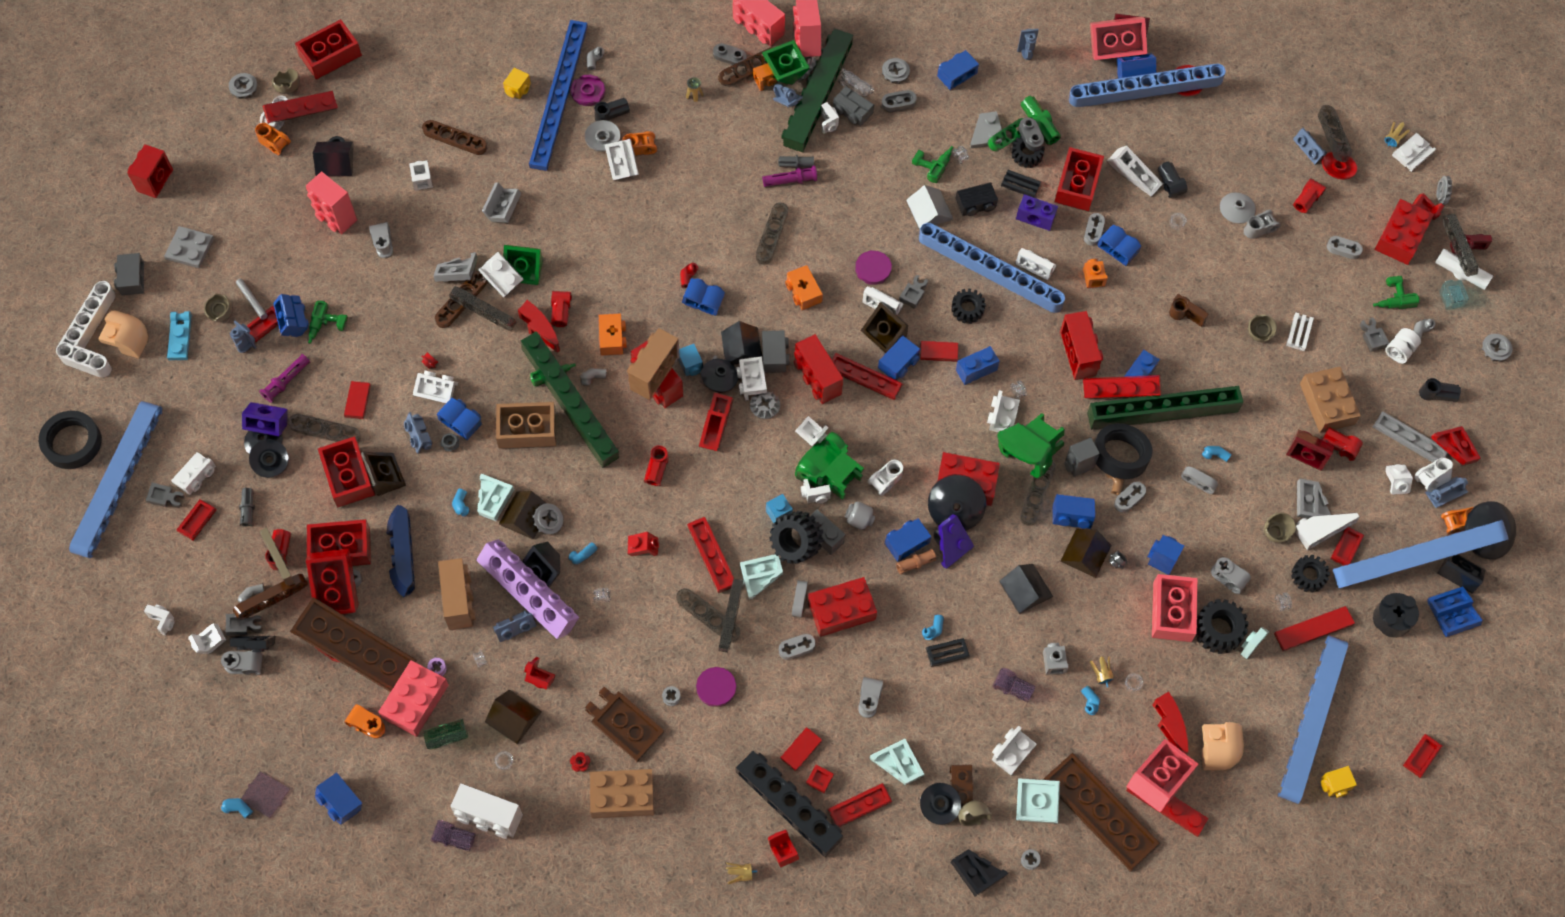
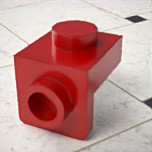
[1413,193,1444,220]
[628,531,659,556]
[524,656,555,690]
[768,829,799,868]

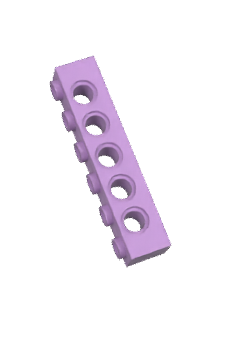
[476,539,579,639]

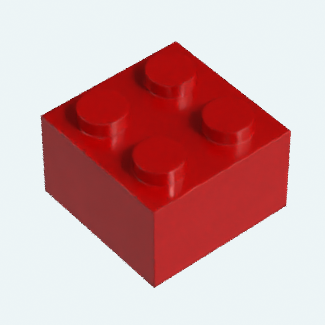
[127,144,173,198]

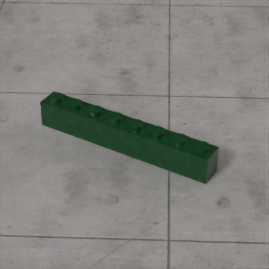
[781,28,853,153]
[520,331,619,468]
[1087,386,1244,430]

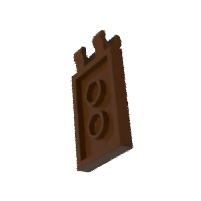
[585,687,664,762]

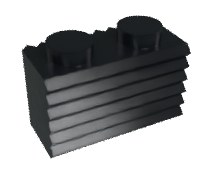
[955,182,998,216]

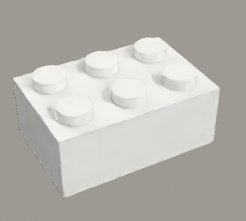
[450,784,523,839]

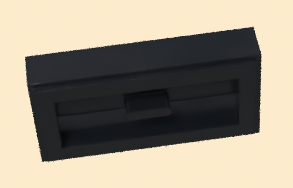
[1001,170,1041,198]
[925,638,970,667]

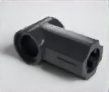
[594,98,630,121]
[1157,161,1188,198]
[1419,378,1461,402]

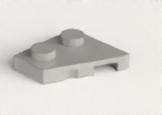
[970,111,1002,148]
[433,252,478,282]
[1297,479,1334,519]

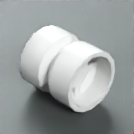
[1386,328,1421,364]

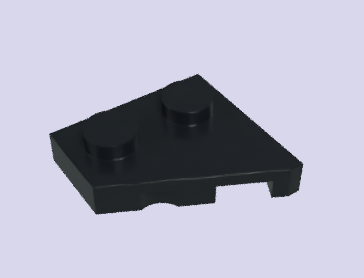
[950,849,1008,897]

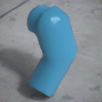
[1202,446,1232,462]
[452,488,469,516]
[568,542,597,565]
[922,615,944,640]
[1081,685,1100,715]
[221,798,253,819]

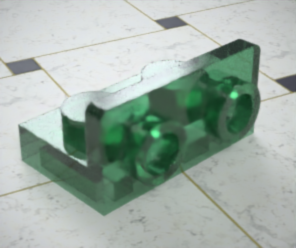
[423,719,468,750]

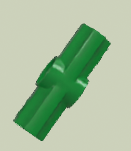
[1020,95,1061,145]

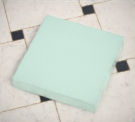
[1016,778,1060,824]

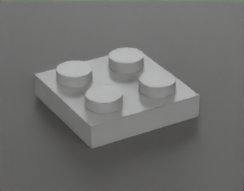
[164,226,214,269]

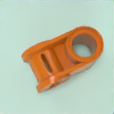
[255,123,291,155]
[622,131,657,155]
[1441,507,1474,535]
[344,704,385,738]

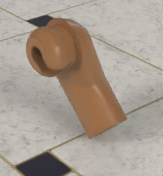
[1106,474,1124,495]

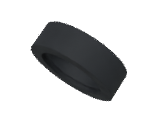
[38,410,102,469]
[1094,423,1153,479]

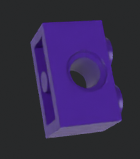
[1016,194,1058,231]
[242,402,288,436]

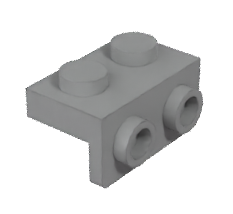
[482,183,522,223]

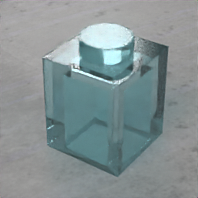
[1439,280,1469,310]

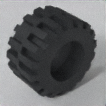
[769,511,824,564]
[1196,599,1249,654]

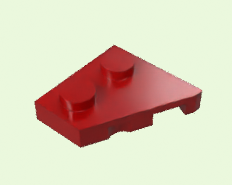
[1431,426,1481,466]

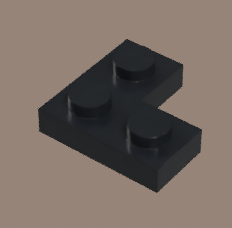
[230,636,275,652]

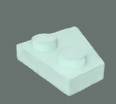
[477,474,515,521]
[740,554,783,600]
[1241,627,1269,659]
[870,739,924,785]

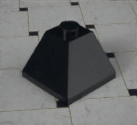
[522,541,560,588]

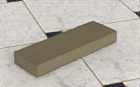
[260,527,295,586]

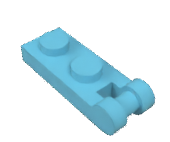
[167,311,192,361]

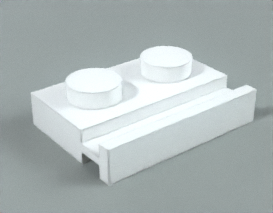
[1392,133,1436,172]
[605,139,639,180]
[479,252,524,297]

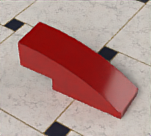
[518,300,560,353]
[699,393,734,451]
[1152,691,1188,755]

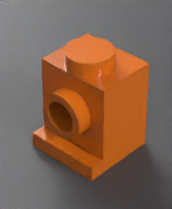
[753,63,778,91]
[1083,259,1108,288]

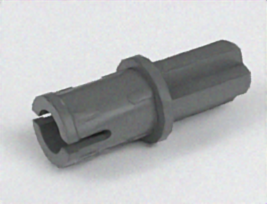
[778,155,814,169]
[239,488,255,527]

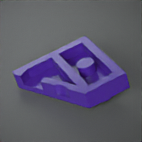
[938,514,974,569]

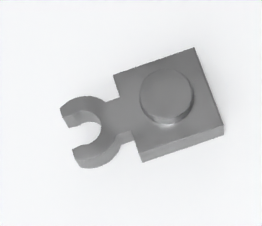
[899,275,928,308]
[1360,318,1389,352]
[146,482,184,507]
[226,614,261,636]

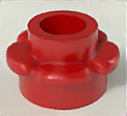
[421,352,438,369]
[570,752,590,772]

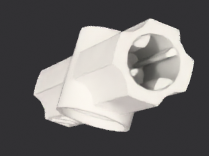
[1435,249,1493,290]

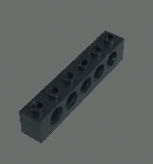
[736,751,843,857]

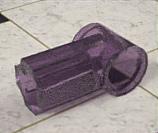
[992,668,1036,703]
[430,820,476,852]

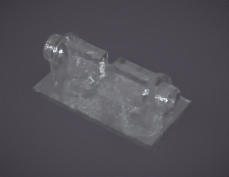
[838,68,875,99]

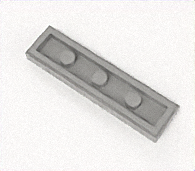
[1373,411,1448,462]

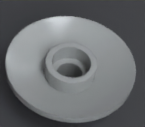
[585,120,620,152]
[1220,192,1256,223]

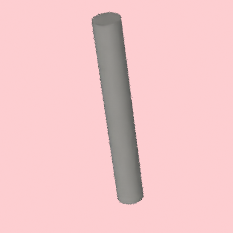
[236,279,268,320]

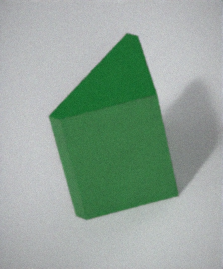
[762,40,810,85]
[503,245,543,285]

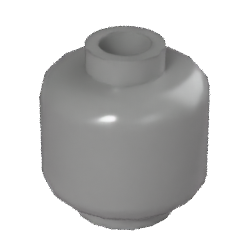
[845,501,875,530]

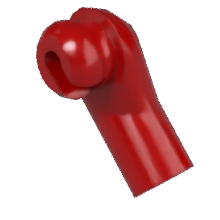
[680,263,698,288]

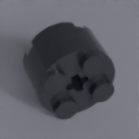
[1373,593,1419,638]

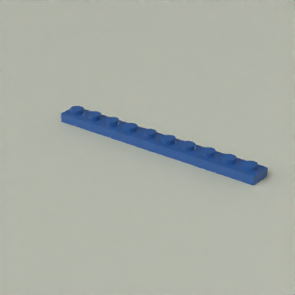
[529,20,588,171]

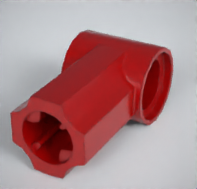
[1293,178,1326,213]
[551,291,572,327]
[1322,427,1363,461]
[644,445,669,486]
[265,529,291,570]

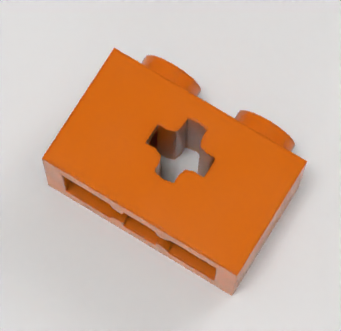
[785,265,823,310]
[599,313,627,356]

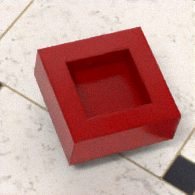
[806,765,834,793]

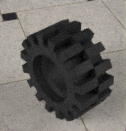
[1011,136,1045,168]
[951,288,986,324]
[1291,555,1330,593]

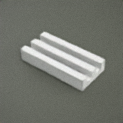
[1286,313,1314,351]

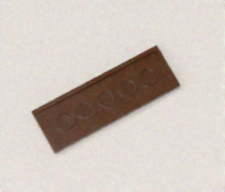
[290,597,417,692]
[1043,752,1161,872]

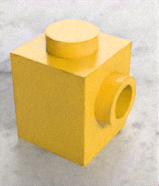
[503,68,531,99]
[1321,766,1357,798]

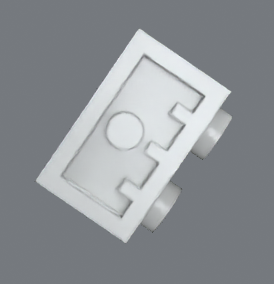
[1016,248,1056,280]
[863,286,903,315]
[736,357,767,401]
[413,370,458,403]
[987,390,1020,432]
[171,452,216,495]
[992,726,1036,775]

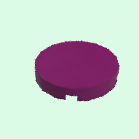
[570,75,605,106]
[855,250,892,285]
[696,667,736,707]

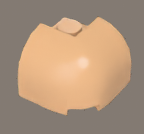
[98,310,149,359]
[1201,722,1244,770]

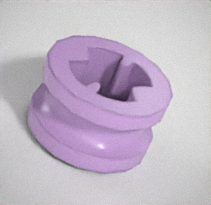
[427,658,447,676]

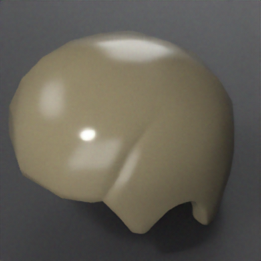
[272,68,300,94]
[204,293,233,322]
[1248,314,1277,342]
[1264,512,1296,544]
[958,800,993,826]

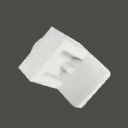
[821,102,839,134]
[795,416,829,446]
[1386,464,1413,495]
[801,479,831,504]
[144,604,174,636]
[189,623,226,654]

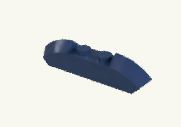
[386,505,415,597]

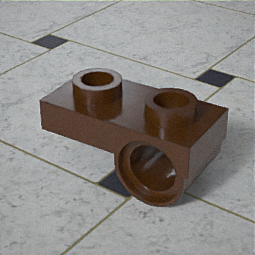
[1169,294,1209,327]
[950,764,973,807]

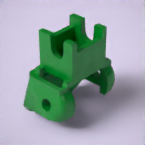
[997,413,1065,478]
[795,432,864,500]

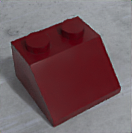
[1286,429,1334,471]

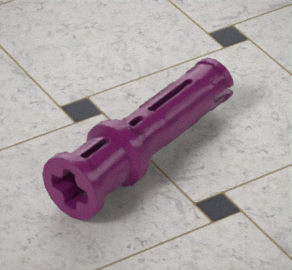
[762,165,817,187]
[259,354,310,403]

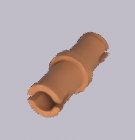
[896,549,936,574]

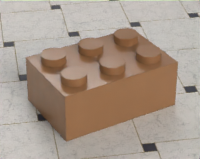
[627,328,680,400]
[1300,367,1361,433]
[496,402,556,448]
[438,558,476,630]
[590,769,654,818]

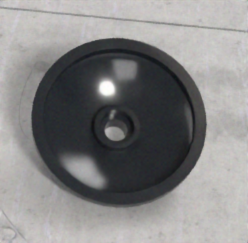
[928,474,986,531]
[1465,501,1516,560]

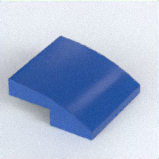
[1427,586,1483,637]

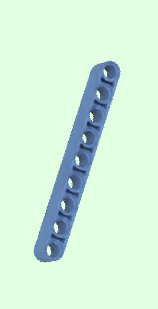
[1069,64,1226,107]
[919,223,1065,313]
[69,401,162,558]
[1332,520,1509,588]
[1278,635,1348,804]

